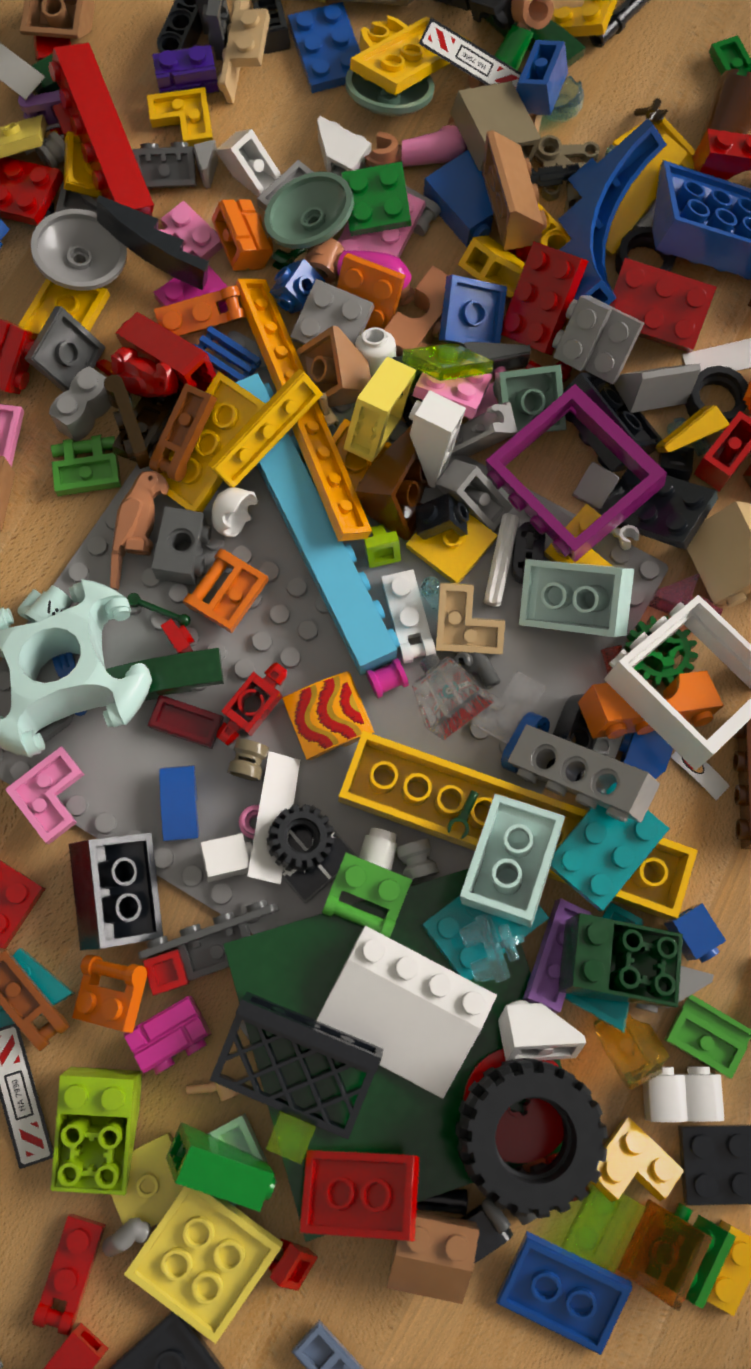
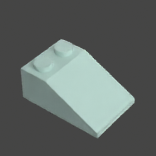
[519,559,634,637]
[460,794,565,928]

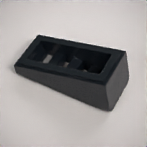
[252,0,291,54]

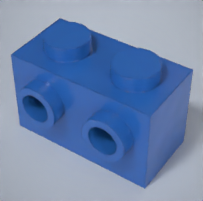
[516,40,568,115]

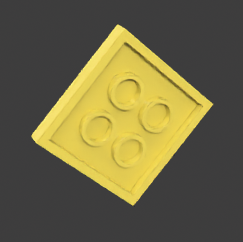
[124,1186,283,1344]

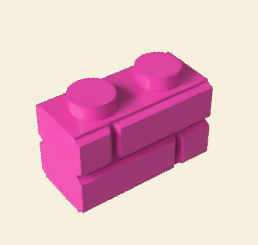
[124,996,212,1075]

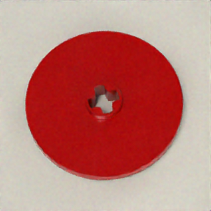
[463,1048,564,1163]

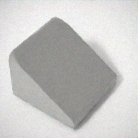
[193,140,219,189]
[572,462,619,511]

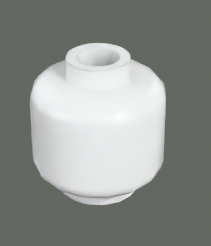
[355,327,396,376]

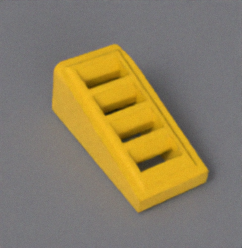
[655,405,730,453]

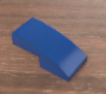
[159,765,199,841]

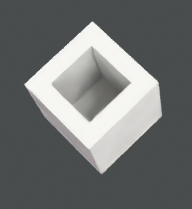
[201,833,252,882]

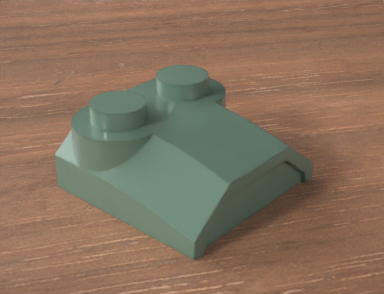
[493,364,567,438]

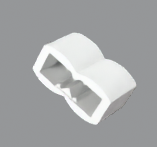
[642,1066,724,1122]

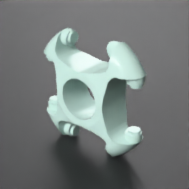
[0,579,152,757]

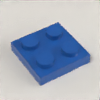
[439,274,507,345]

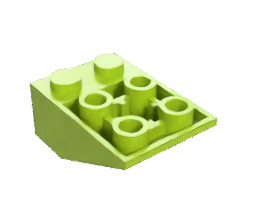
[51,1067,142,1195]

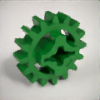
[623,615,698,689]

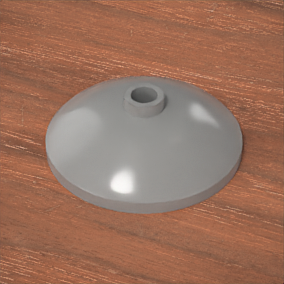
[31,209,127,291]

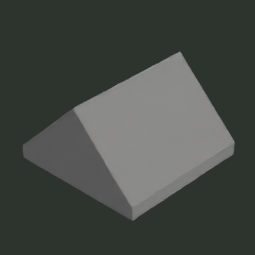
[614,363,701,413]

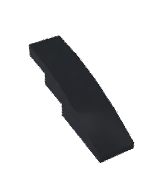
[97,195,209,290]

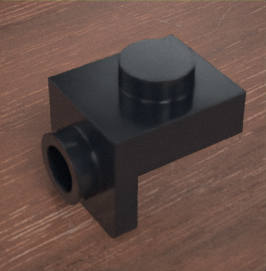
[415,493,469,540]

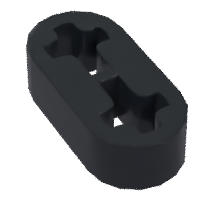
[511,522,546,584]

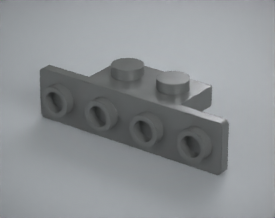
[138,900,279,981]

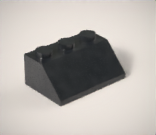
[563,373,663,472]
[69,833,163,950]

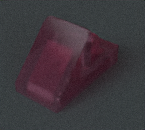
[649,574,723,616]

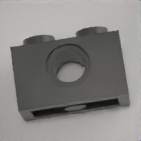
[151,506,212,585]

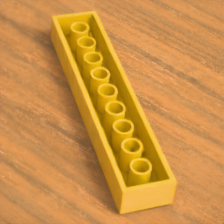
[338,731,698,920]

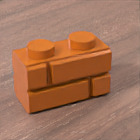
[211,199,273,271]

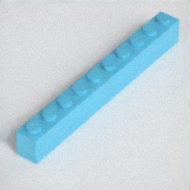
[235,373,400,676]

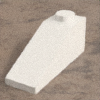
[409,390,466,488]

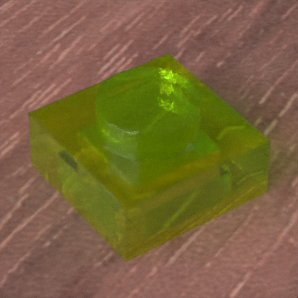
[265,1111,316,1164]

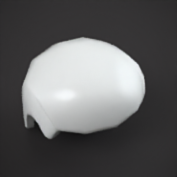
[212,487,258,537]

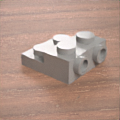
[552,295,644,384]

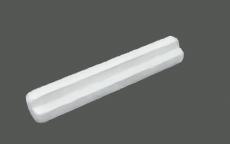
[484,513,519,607]

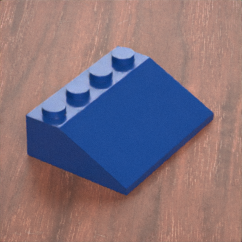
[652,160,751,280]

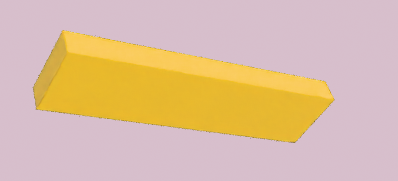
[606,133,688,256]
[208,369,323,487]

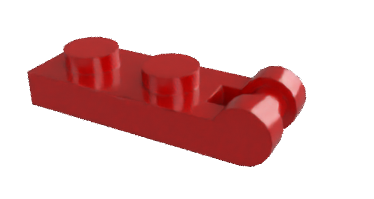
[32,1213,106,1336]

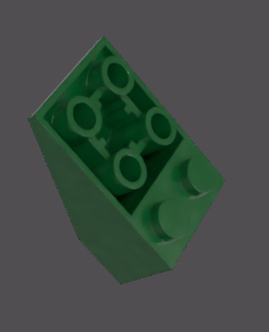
[558,913,683,1008]

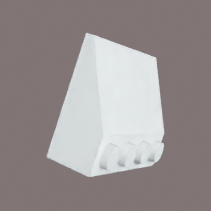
[316,926,497,1099]

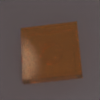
[615,1199,713,1311]

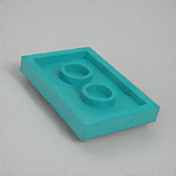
[550,783,670,912]
[421,895,549,980]

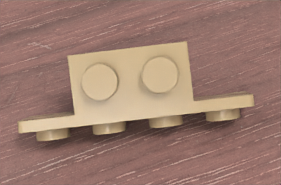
[218,0,270,103]

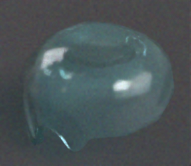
[544,76,584,123]

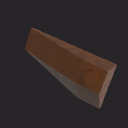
[356,425,431,540]

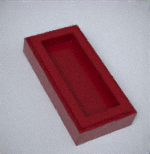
[147,695,224,749]

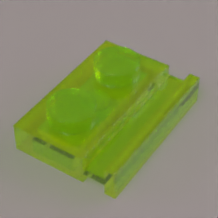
[561,1184,646,1273]

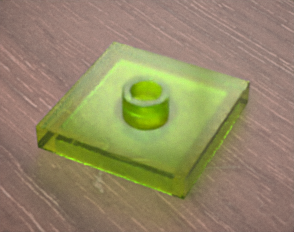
[402,343,493,381]

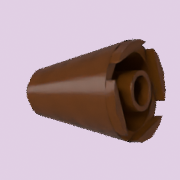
[699,69,751,144]

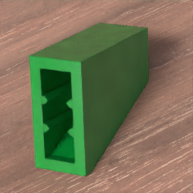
[166,1123,275,1212]

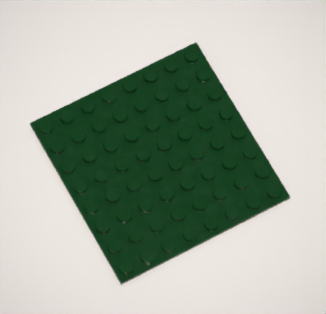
[223,868,563,1242]

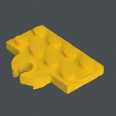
[350,15,471,95]

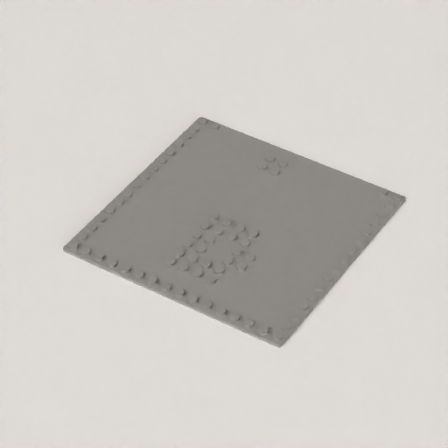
[0,331,668,934]

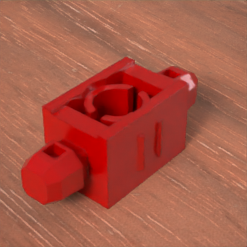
[216,662,288,746]

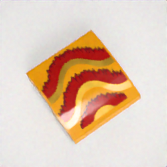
[282,671,375,760]

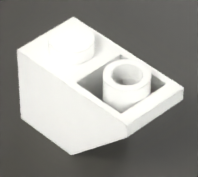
[317,116,371,177]

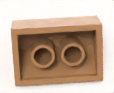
[482,130,547,251]

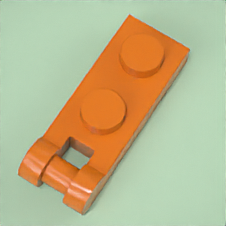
[154,286,246,337]

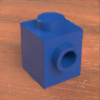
[664,903,726,963]

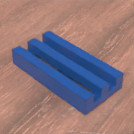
[195,326,261,382]

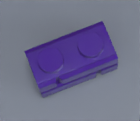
[152,45,219,93]

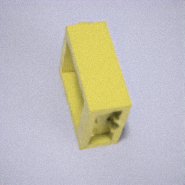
[343,357,416,462]

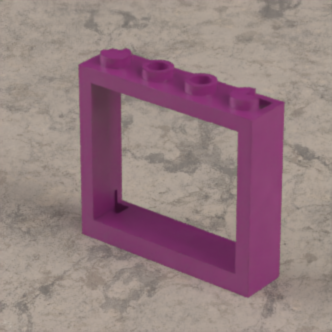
[485,384,667,562]

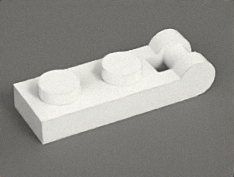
[381,569,436,664]

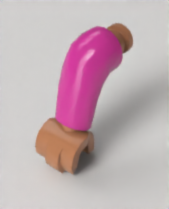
[304,238,415,306]

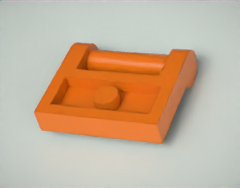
[182,548,269,633]
[72,954,147,1033]

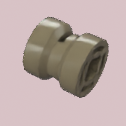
[227,738,269,781]

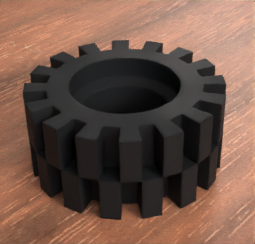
[267,804,334,873]

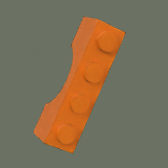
[578,670,724,739]

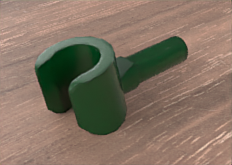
[272,248,309,270]
[447,790,479,839]

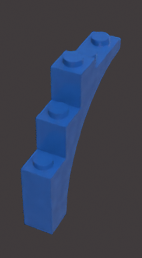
[558,118,667,305]

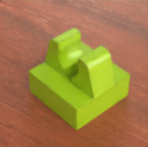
[364,524,401,568]

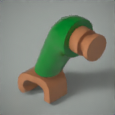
[468,0,554,88]

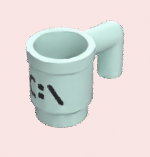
[17,585,73,623]

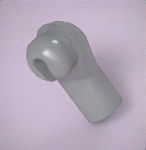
[102,1218,151,1257]

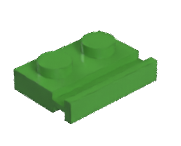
[664,995,751,1079]

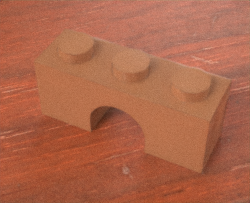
[384,265,449,357]

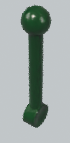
[127,593,191,627]

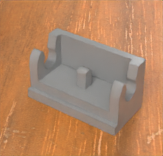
[451,402,518,456]

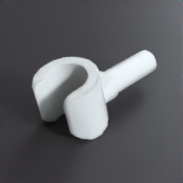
[610,525,639,550]

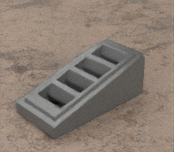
[462,342,531,374]

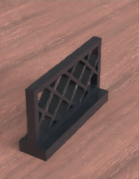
[210,992,383,1140]

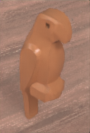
[110,471,169,590]

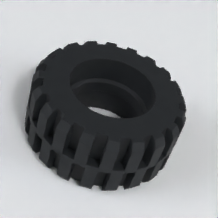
[455,1058,608,1218]

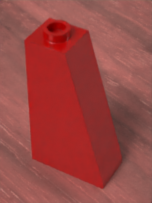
[115,312,216,394]

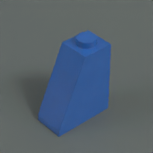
[423,150,493,247]

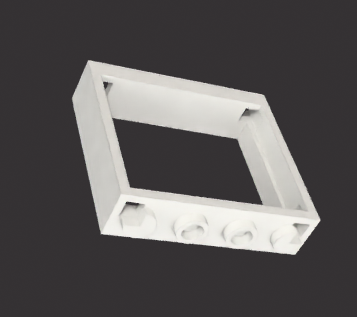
[604,595,751,771]

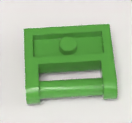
[321,852,412,938]

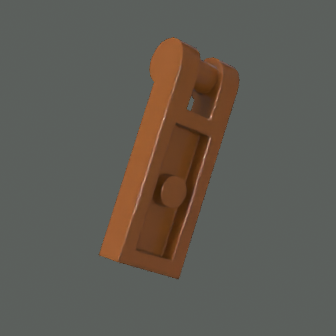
[149,383,217,482]
[0,949,70,1051]

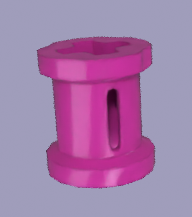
[366,658,409,699]

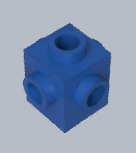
[270,259,325,314]

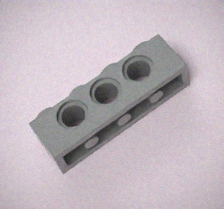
[508,724,660,823]

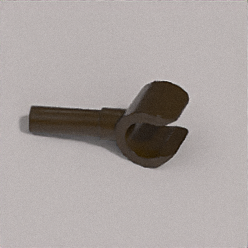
[634,98,668,125]

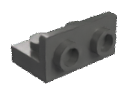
[196,0,231,60]
[132,142,197,189]

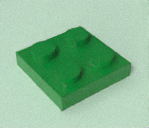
[341,161,412,237]

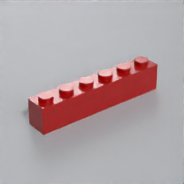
[49,42,154,216]

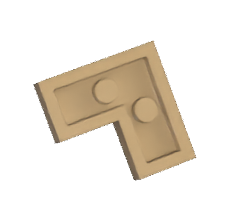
[435,582,505,654]

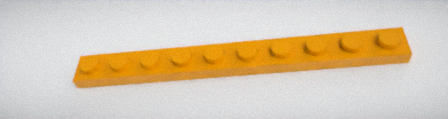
[235,278,372,541]

